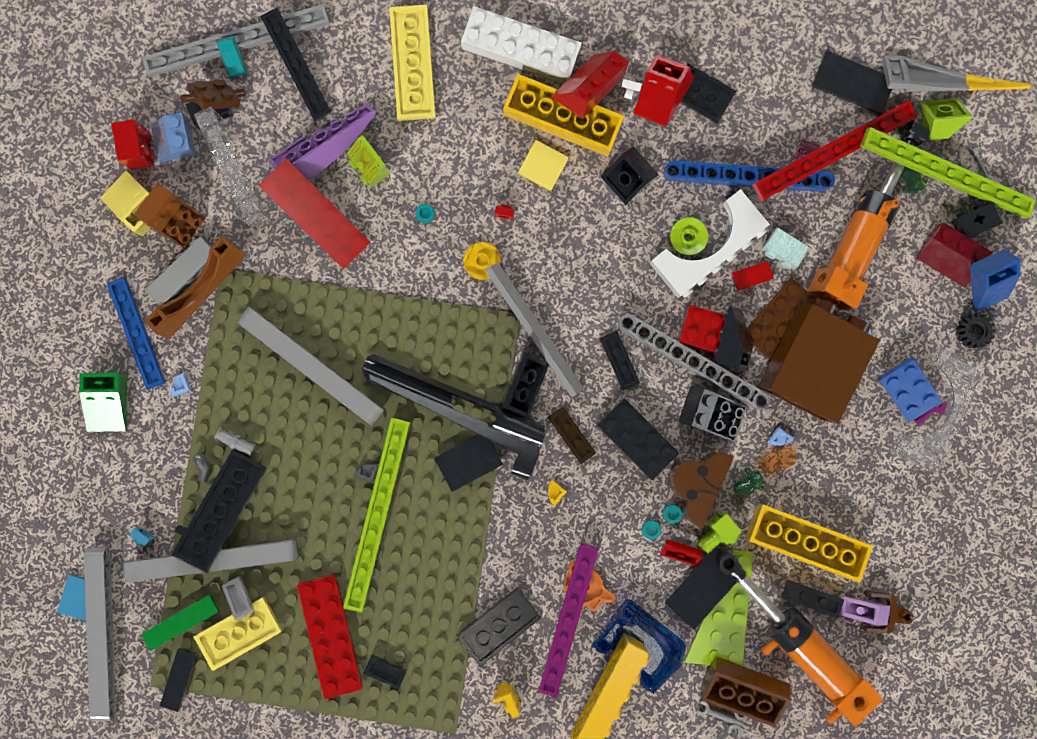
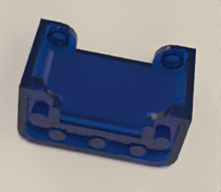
[591,599,686,694]

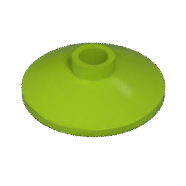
[670,217,708,256]

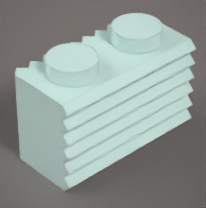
[762,228,810,270]

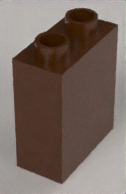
[758,298,880,424]

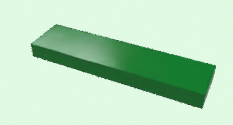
[141,594,220,651]

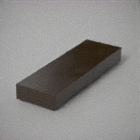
[547,407,596,464]

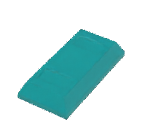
[216,36,247,78]

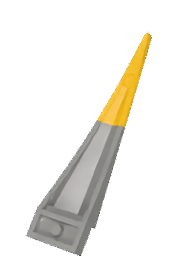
[882,55,1032,92]

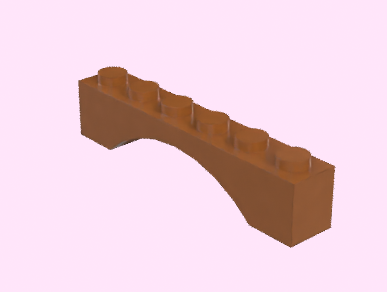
[145,235,246,340]

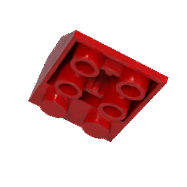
[633,55,694,127]

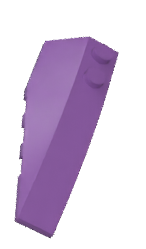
[268,103,376,180]

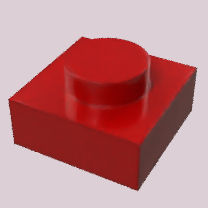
[494,204,515,220]

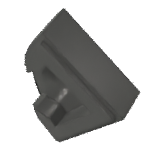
[354,463,379,483]

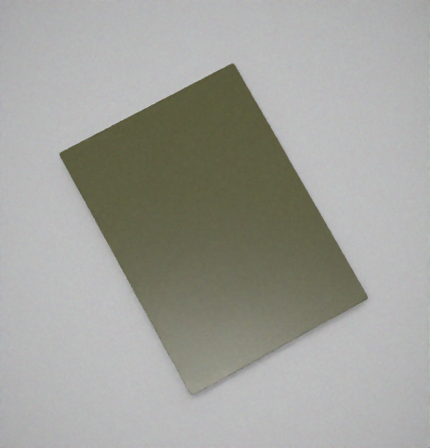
[150,270,520,734]

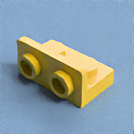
[493,682,521,719]

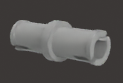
[214,428,255,456]

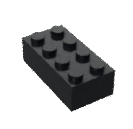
[596,398,679,481]

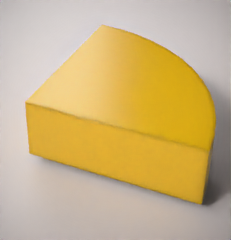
[548,480,567,506]

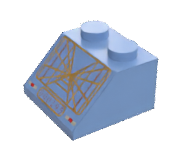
[151,112,196,163]

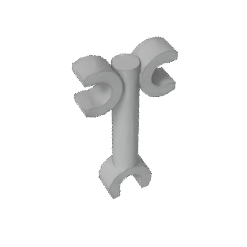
[696,700,748,738]

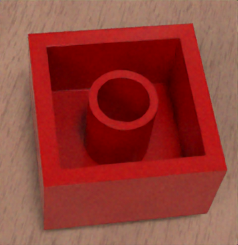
[111,119,155,170]
[677,305,725,354]

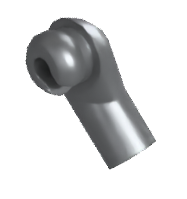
[193,454,212,482]

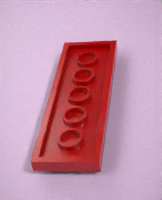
[259,158,371,269]
[297,574,363,699]

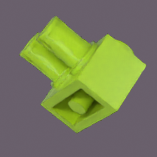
[697,511,742,553]

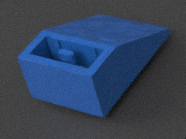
[970,249,1021,313]

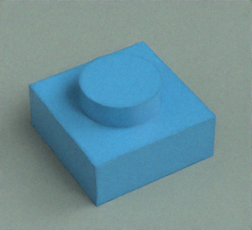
[129,527,155,546]

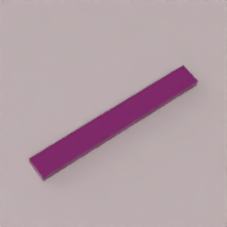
[538,542,599,698]

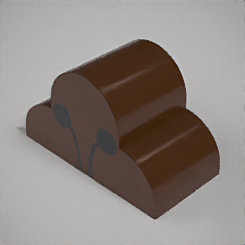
[668,452,735,529]

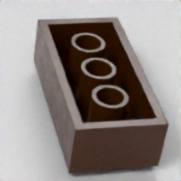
[701,656,792,728]

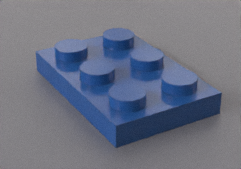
[878,356,943,423]

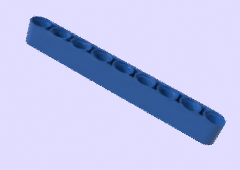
[663,160,835,192]

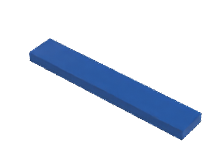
[107,277,166,390]

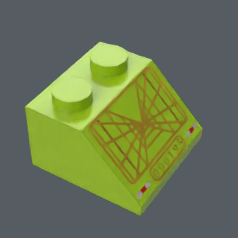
[347,135,390,187]

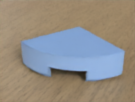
[171,372,191,397]
[767,427,794,446]

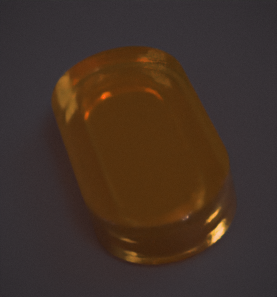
[759,448,797,474]

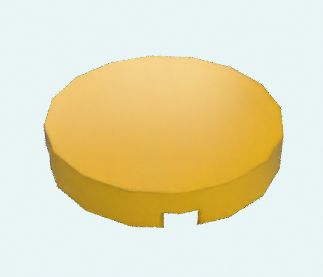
[463,242,501,280]

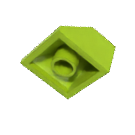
[920,98,972,141]

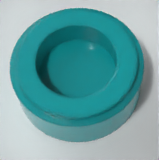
[416,204,435,224]
[663,504,682,523]
[641,520,661,540]

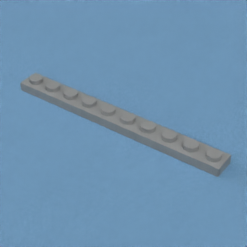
[142,4,330,77]

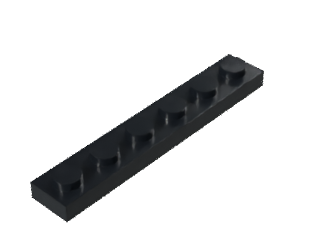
[260,8,332,121]

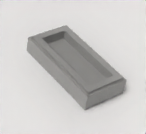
[222,576,255,621]

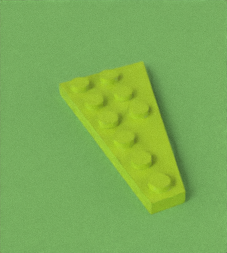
[684,550,753,666]

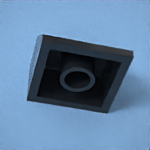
[601,147,659,205]

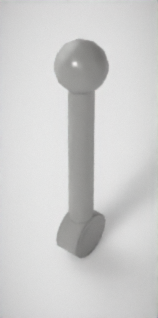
[971,147,993,181]

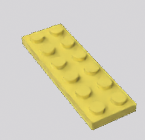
[389,5,436,121]

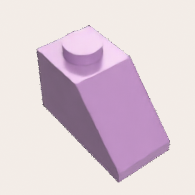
[841,596,890,625]

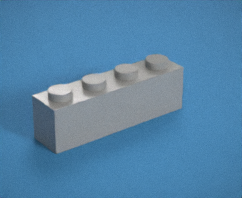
[144,237,212,306]

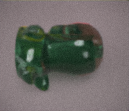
[900,167,928,195]
[733,468,765,499]

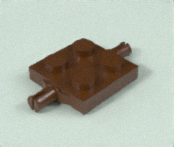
[180,79,246,110]

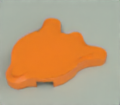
[564,561,615,616]

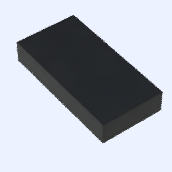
[363,654,407,689]

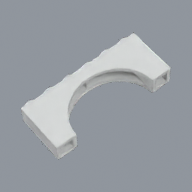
[650,189,770,298]

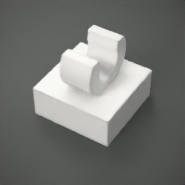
[621,79,642,99]

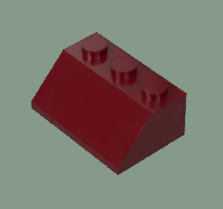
[916,222,993,288]

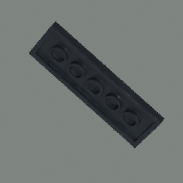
[171,450,267,573]

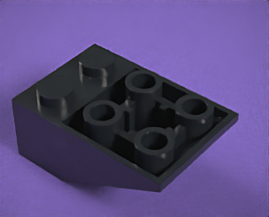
[714,305,752,370]
[678,386,747,442]

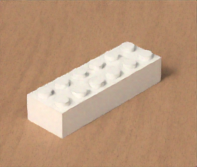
[461,6,582,83]

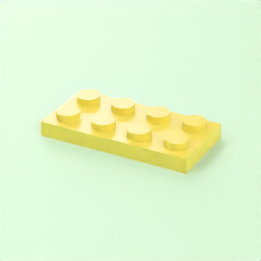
[194,597,283,671]

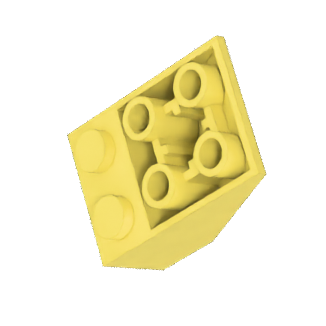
[100,171,151,237]

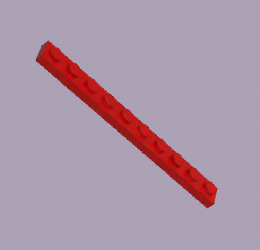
[752,100,918,202]

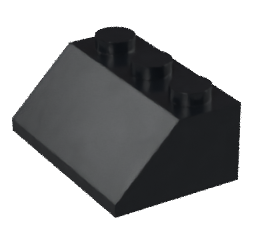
[500,352,549,417]

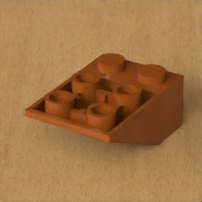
[134,183,206,248]

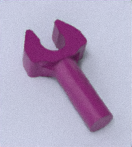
[913,395,947,426]

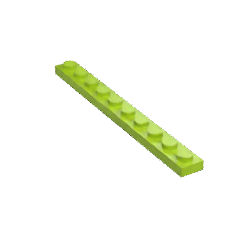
[860,127,1036,219]
[343,418,411,613]

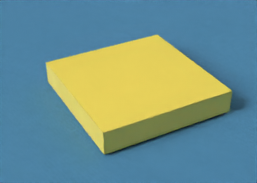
[518,140,569,191]

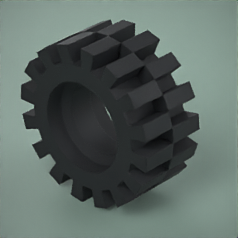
[956,313,996,348]

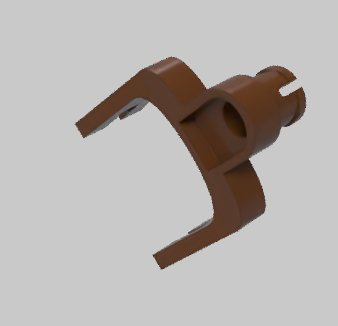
[860,590,914,634]

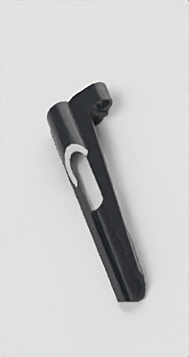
[362,354,545,481]

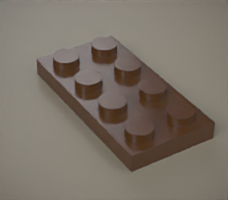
[747,278,816,360]

